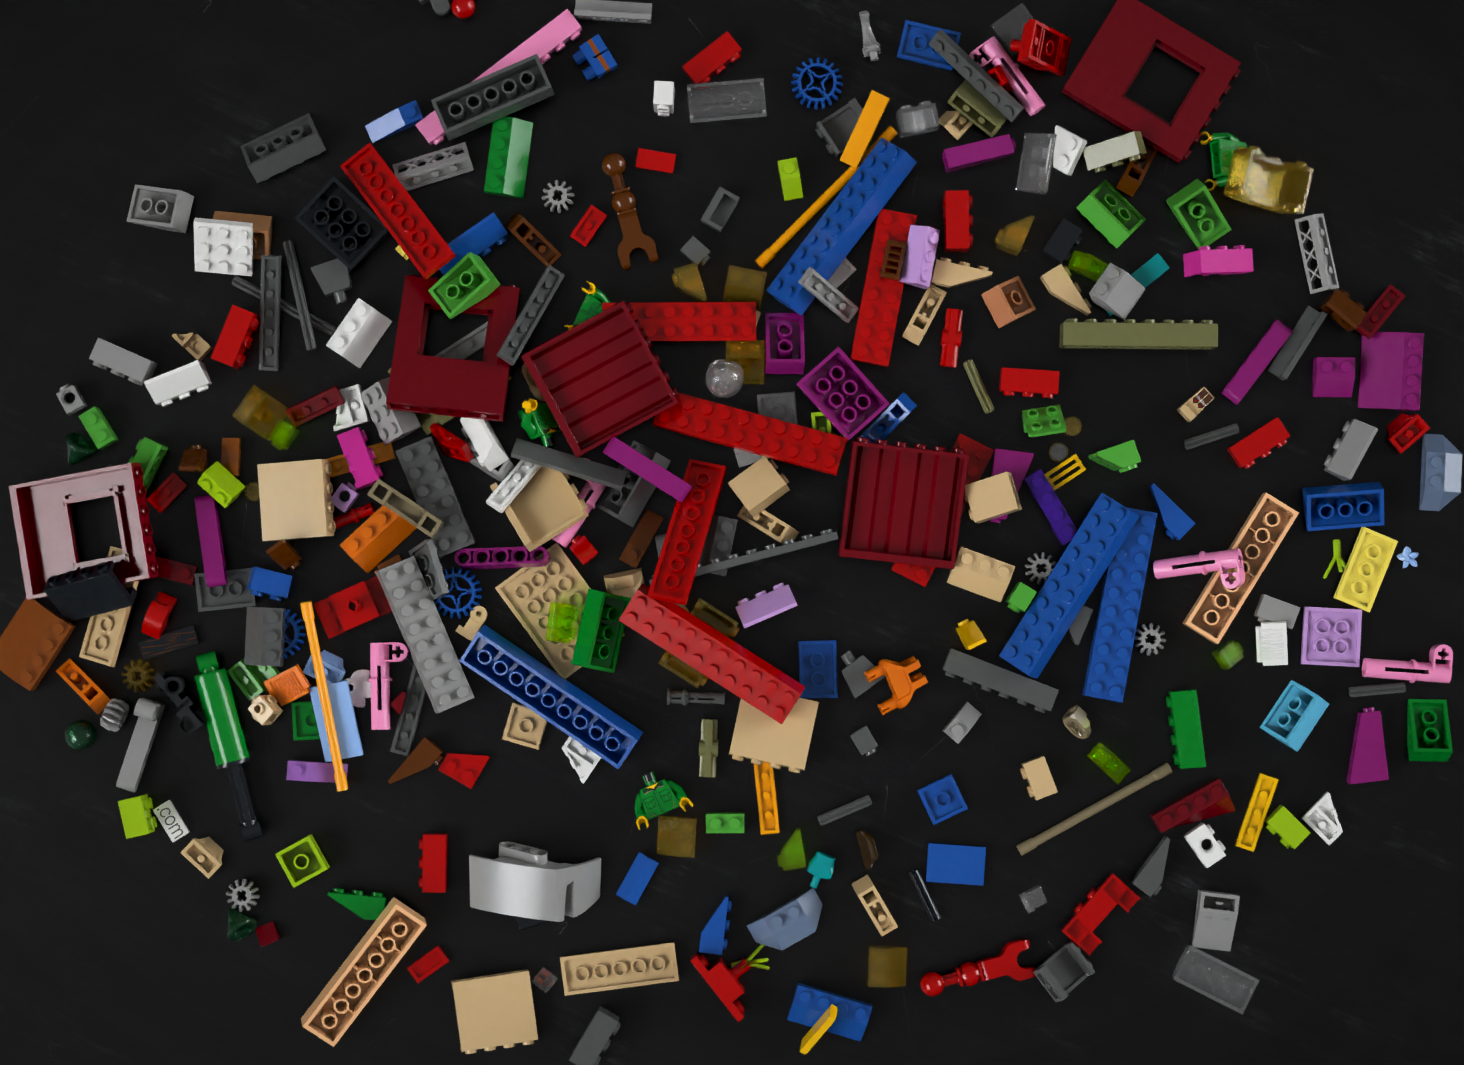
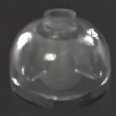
[706,359,744,398]

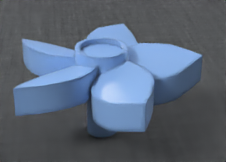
[1397,546,1419,568]

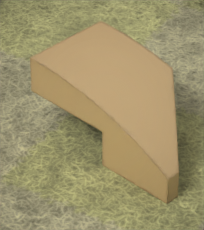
[172,332,213,361]

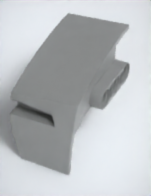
[469,841,601,922]

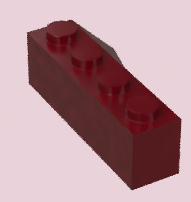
[1150,777,1236,833]

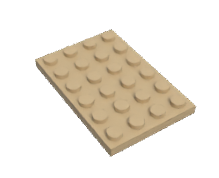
[495,543,625,679]

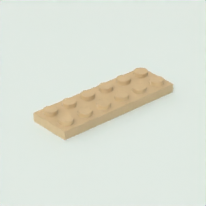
[79,546,139,667]
[560,942,679,996]

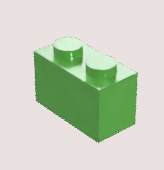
[78,406,119,450]
[1005,582,1037,613]
[706,812,744,833]

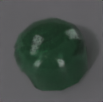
[65,720,97,750]

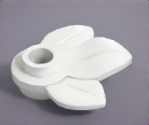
[344,669,371,707]

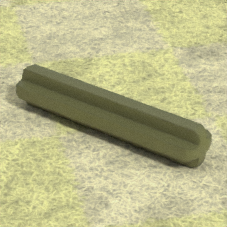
[963,359,994,414]

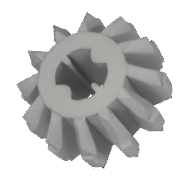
[542,180,574,213]
[1024,552,1057,584]
[1134,623,1166,655]
[100,698,129,732]
[226,879,260,912]

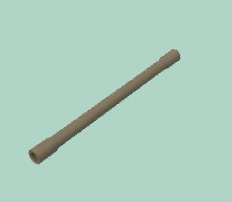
[1016,763,1173,856]

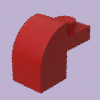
[141,591,177,640]

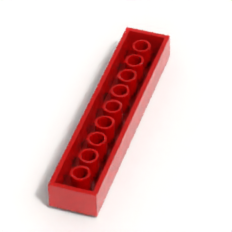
[619,583,805,724]

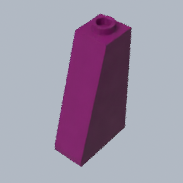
[942,134,1016,173]
[990,449,1034,523]
[1347,707,1389,784]

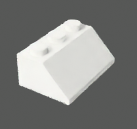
[326,298,392,368]
[144,360,212,407]
[460,417,509,471]

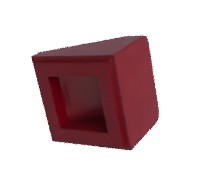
[390,690,406,714]
[255,921,281,947]

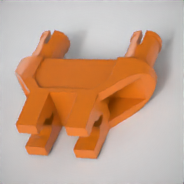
[864,656,928,715]

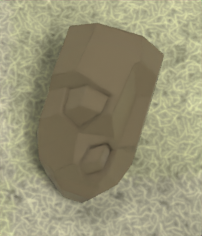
[1062,705,1091,739]

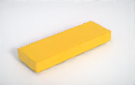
[799,1004,838,1055]

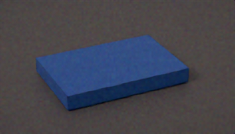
[896,20,961,71]
[798,640,838,699]
[926,843,986,886]

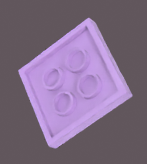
[1300,607,1362,667]

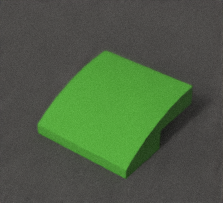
[227,658,280,701]

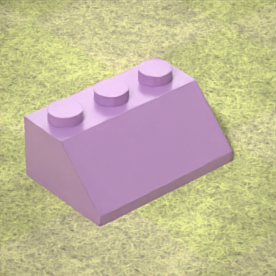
[900,225,940,289]
[735,583,798,628]

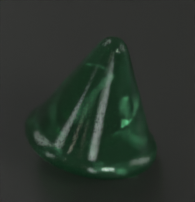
[66,433,96,465]
[227,908,257,941]

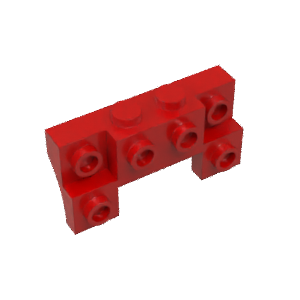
[1061,873,1141,956]

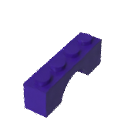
[1023,469,1078,545]

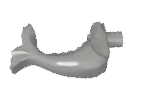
[859,10,881,61]

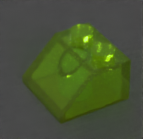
[545,602,578,643]

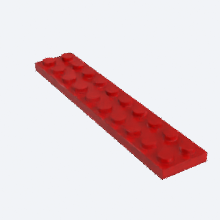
[653,393,848,476]

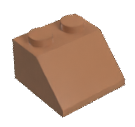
[981,276,1036,328]

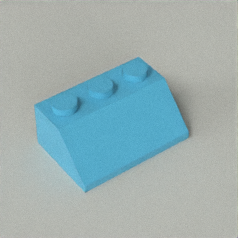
[1260,680,1329,752]

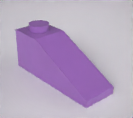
[286,760,348,783]

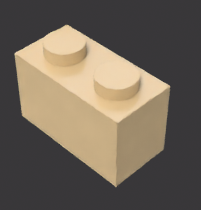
[1020,755,1058,800]

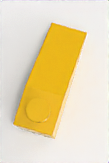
[955,618,987,650]

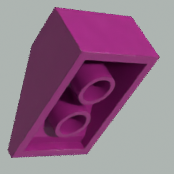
[765,313,805,374]

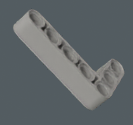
[116,697,165,793]

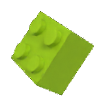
[118,794,157,839]
[275,834,330,888]

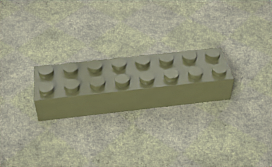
[1059,319,1218,350]

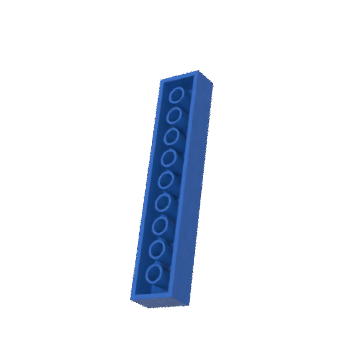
[766,138,917,316]
[999,493,1140,679]
[1082,507,1157,703]
[459,624,643,769]

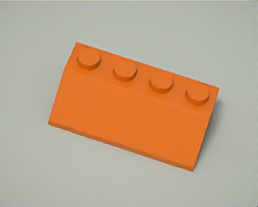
[340,505,417,573]

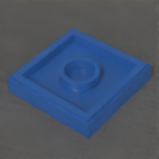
[917,774,968,825]

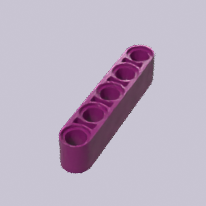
[1221,319,1293,405]
[602,436,692,503]
[194,494,228,588]
[454,546,551,570]

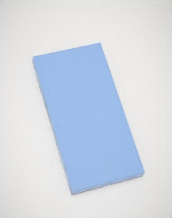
[309,680,364,763]

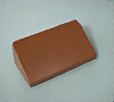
[221,438,241,477]

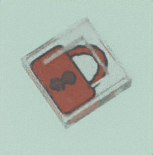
[531,966,558,993]

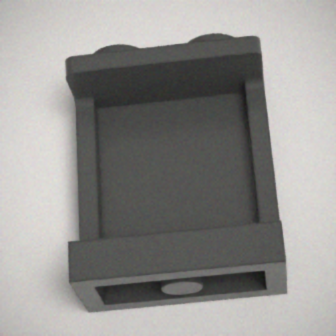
[815,98,876,157]
[1033,942,1095,1002]

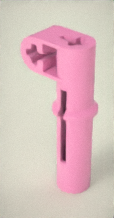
[969,36,1046,116]
[552,458,606,548]
[1153,548,1245,589]
[368,642,409,730]
[1362,644,1453,683]

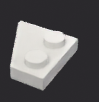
[1053,125,1087,176]
[333,384,370,431]
[562,736,601,784]
[1301,792,1343,846]

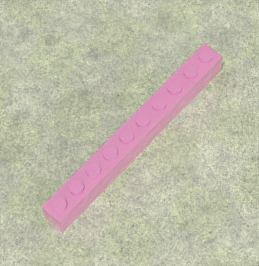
[415,9,582,145]

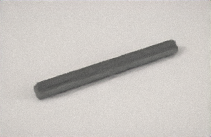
[283,240,317,351]
[232,276,336,336]

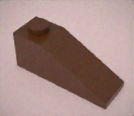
[1116,142,1157,197]
[504,212,562,267]
[179,445,207,473]
[619,509,664,568]
[266,539,302,571]
[387,737,444,784]

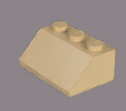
[946,547,1015,603]

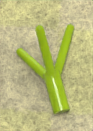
[1323,539,1346,579]
[731,944,770,970]

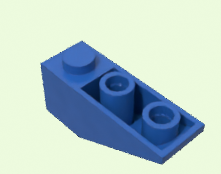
[699,895,732,955]

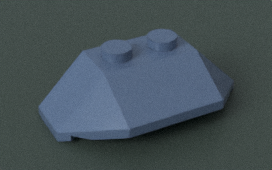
[1419,434,1463,511]
[747,888,823,951]

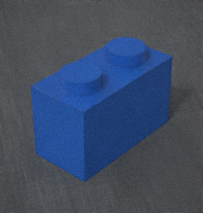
[246,567,292,601]

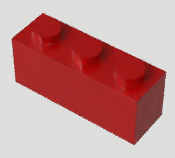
[682,31,742,87]
[999,367,1060,398]
[1227,417,1290,469]
[419,833,448,893]

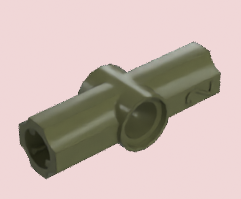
[699,719,719,777]

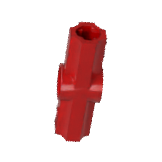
[940,308,963,368]

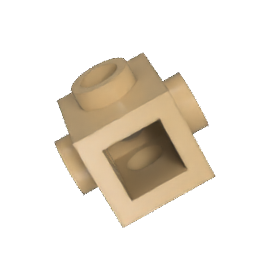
[248,695,283,725]

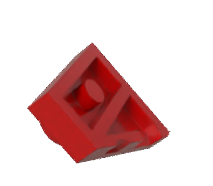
[429,423,474,462]
[438,753,490,789]

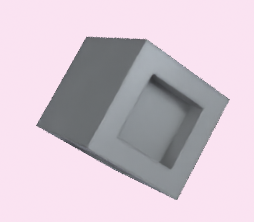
[56,384,87,415]

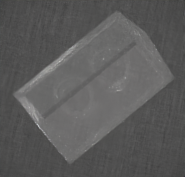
[1016,133,1057,195]

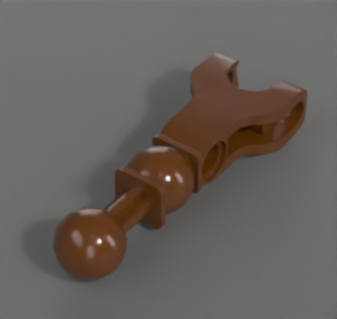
[602,153,658,270]

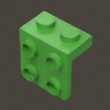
[1022,405,1067,437]

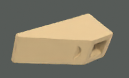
[930,257,993,288]
[1040,264,1092,315]

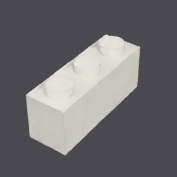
[653,81,675,116]

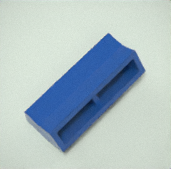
[616,852,659,905]

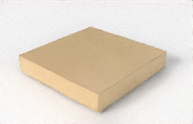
[502,702,547,750]

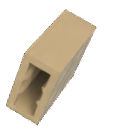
[728,456,790,517]
[964,472,1022,523]

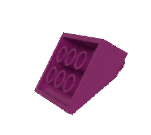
[1358,332,1424,412]
[797,347,890,441]

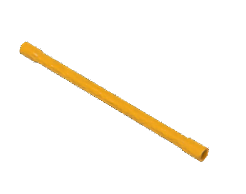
[755,126,898,269]
[300,601,348,791]

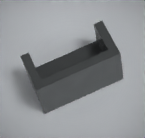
[701,187,740,233]

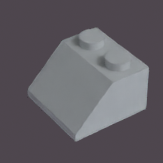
[1089,263,1146,320]

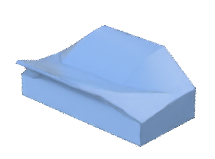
[303,650,346,684]

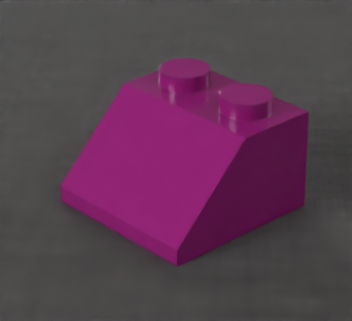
[1313,357,1355,397]

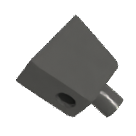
[311,258,352,304]
[841,650,885,698]

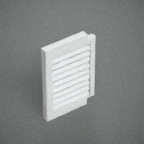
[1255,621,1288,666]

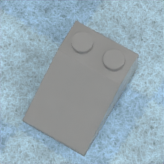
[127,184,194,233]

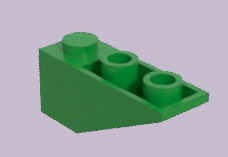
[328,888,387,920]

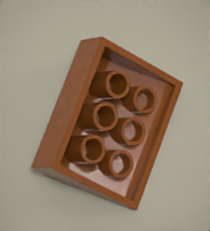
[0,598,76,691]

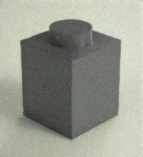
[680,236,711,267]
[850,725,878,756]

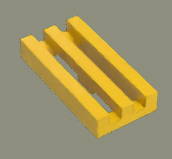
[1044,454,1086,491]

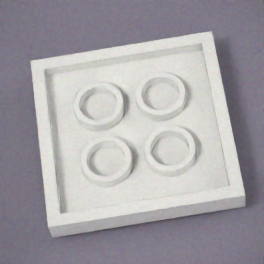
[194,218,253,276]

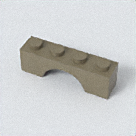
[367,479,444,538]

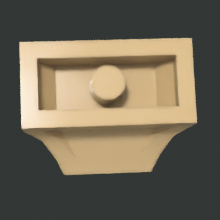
[937,110,974,140]
[604,568,645,599]
[181,837,224,879]

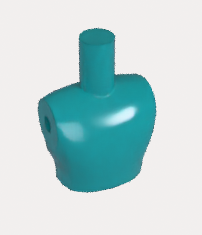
[807,851,836,889]

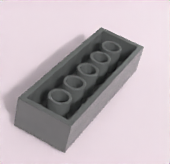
[431,54,555,141]
[396,436,476,558]

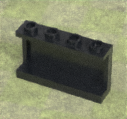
[44,561,137,622]

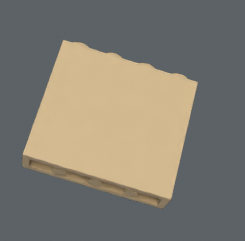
[257,459,336,541]
[490,466,589,552]
[729,698,819,773]
[451,969,538,1054]

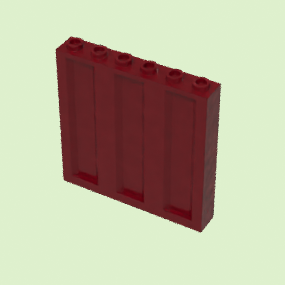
[521,300,680,458]
[838,437,969,569]

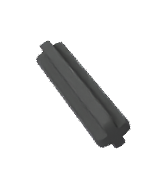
[1184,423,1240,450]
[1349,682,1406,697]
[817,795,872,826]

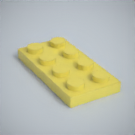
[1333,527,1398,612]

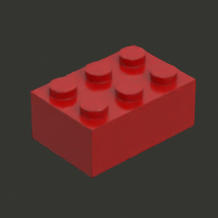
[943,190,973,253]
[211,305,260,369]

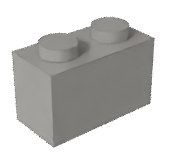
[1254,594,1300,629]

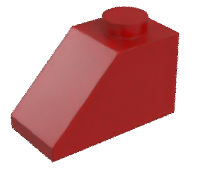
[569,535,599,565]

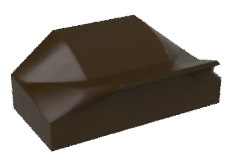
[855,829,878,869]

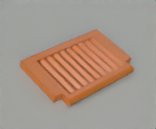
[263,664,311,706]

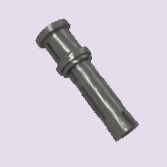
[667,688,725,706]

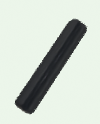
[909,868,941,923]

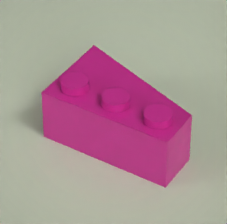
[1183,245,1254,277]
[337,427,383,490]

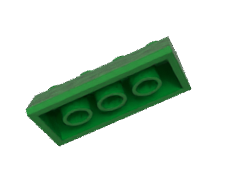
[484,116,533,199]
[571,589,631,673]
[1166,689,1206,769]

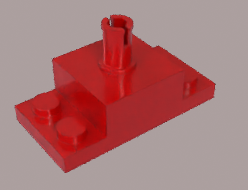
[1010,19,1072,76]
[313,576,392,639]
[690,952,751,1022]

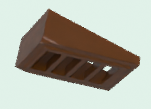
[880,239,907,281]

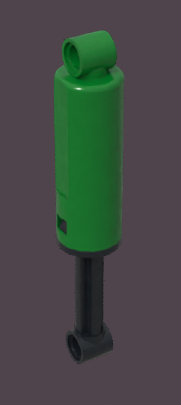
[194,651,263,842]

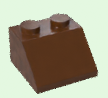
[1319,289,1366,332]

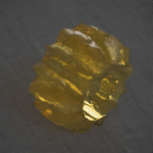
[121,659,154,692]

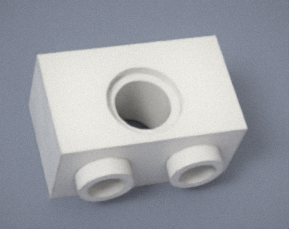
[1183,822,1226,868]

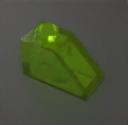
[1067,250,1108,282]
[269,418,300,450]
[1212,640,1244,670]
[1087,742,1131,784]
[777,828,806,871]

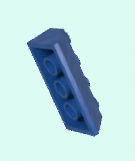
[439,212,509,275]
[1303,482,1384,531]
[787,983,872,1042]

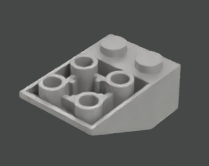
[1192,889,1240,951]

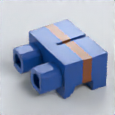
[572,34,618,81]

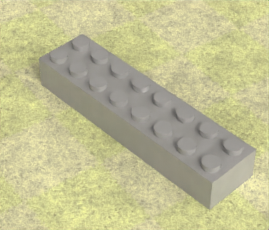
[376,556,475,714]

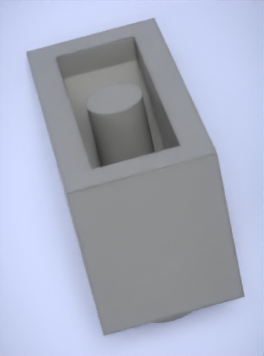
[942,702,982,744]

